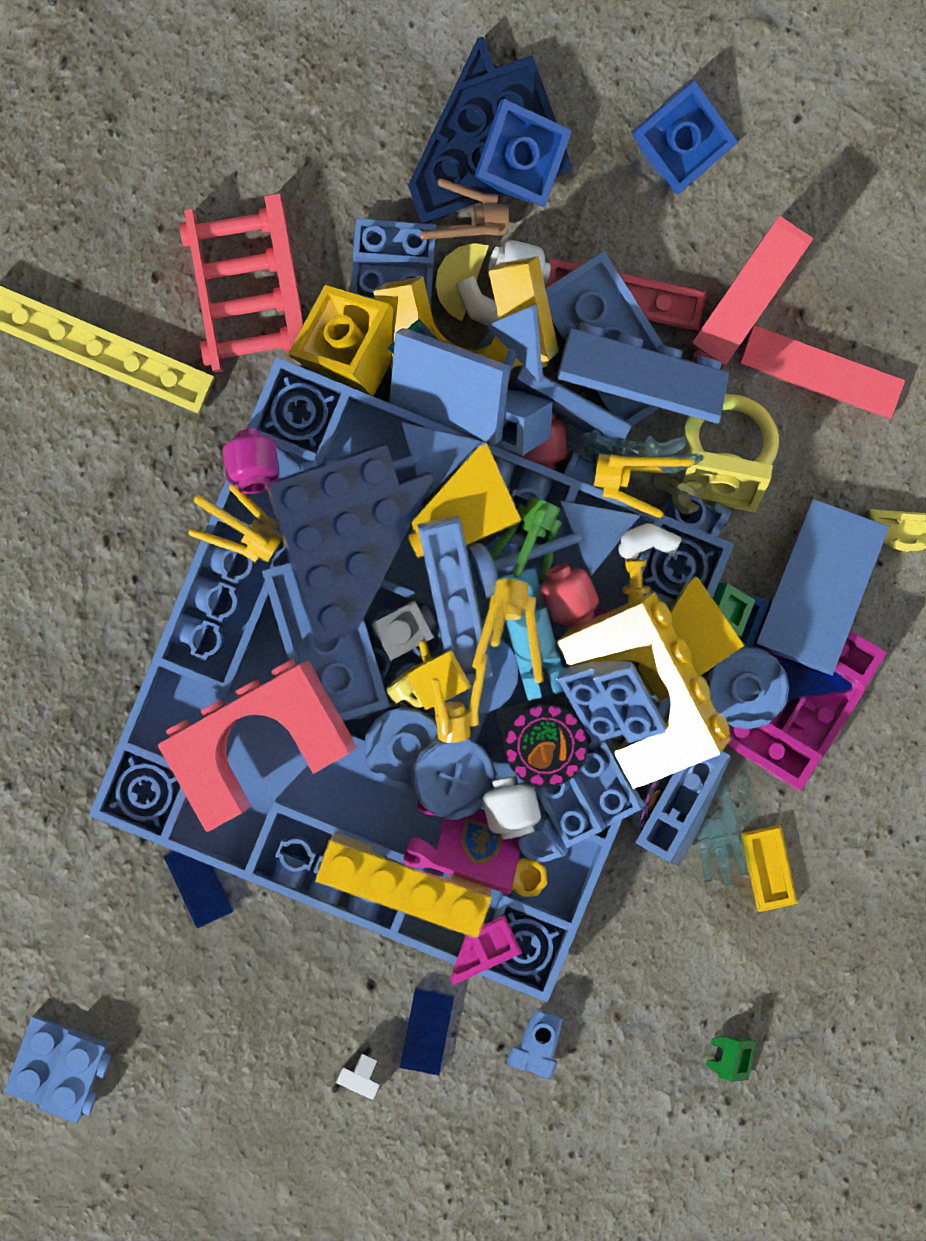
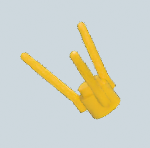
[594,454,695,518]
[189,484,282,562]
[472,579,543,683]
[419,640,487,743]

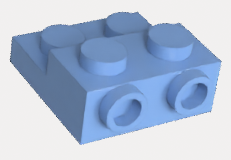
[4,1014,112,1123]

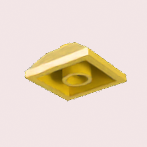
[288,285,393,396]

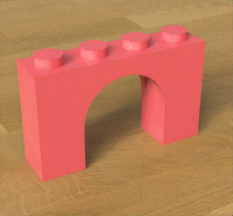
[158,659,358,833]

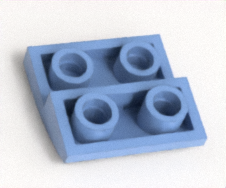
[351,219,436,308]
[558,661,667,743]
[534,739,645,848]

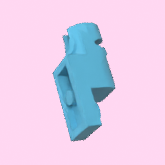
[498,568,564,700]

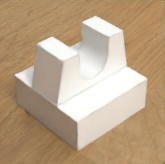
[335,1054,380,1100]

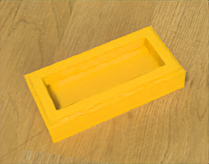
[740,824,798,912]

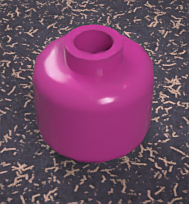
[223,429,280,494]

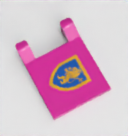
[403,800,521,894]

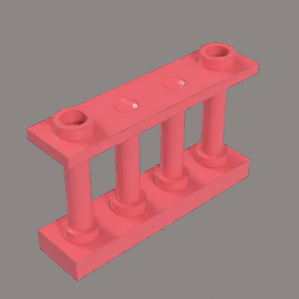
[179,194,304,374]

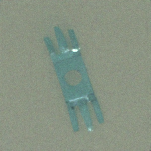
[565,423,704,474]
[697,771,748,885]

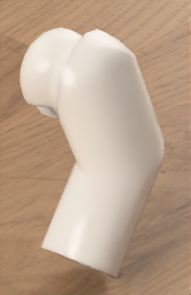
[456,276,498,326]
[618,523,682,560]

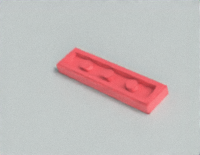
[545,258,707,332]
[739,325,905,419]

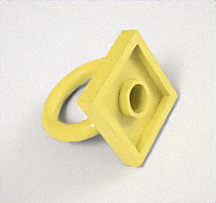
[680,394,779,513]

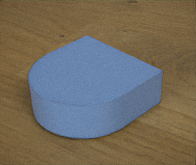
[518,817,568,862]

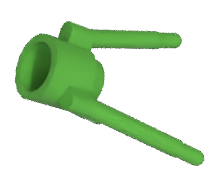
[489,497,562,583]

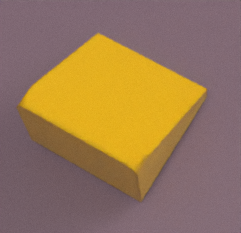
[407,650,471,709]

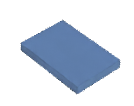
[390,328,510,445]
[512,366,632,451]

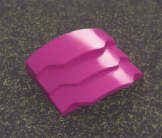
[704,631,887,793]

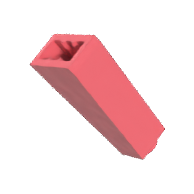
[689,215,814,370]

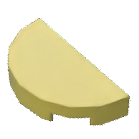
[435,243,489,323]
[868,509,926,552]

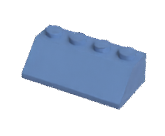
[557,322,729,424]

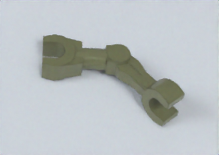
[592,454,704,514]

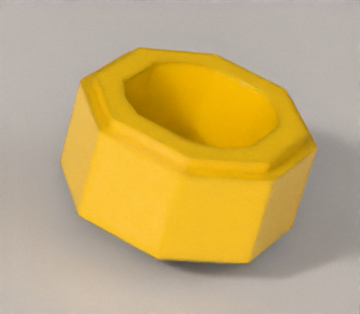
[512,858,548,897]

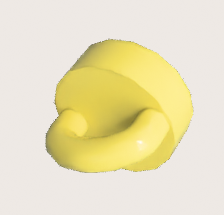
[386,666,423,708]

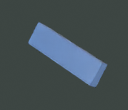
[417,515,493,681]

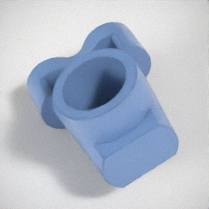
[661,494,731,537]
[507,1008,563,1079]

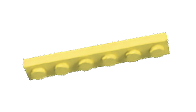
[0,286,215,415]

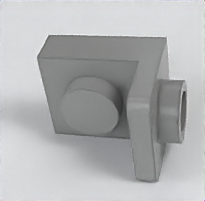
[372,601,438,661]

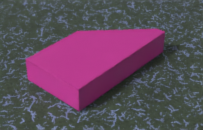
[450,914,522,986]

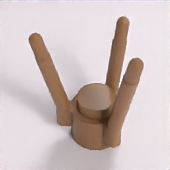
[420,179,509,239]

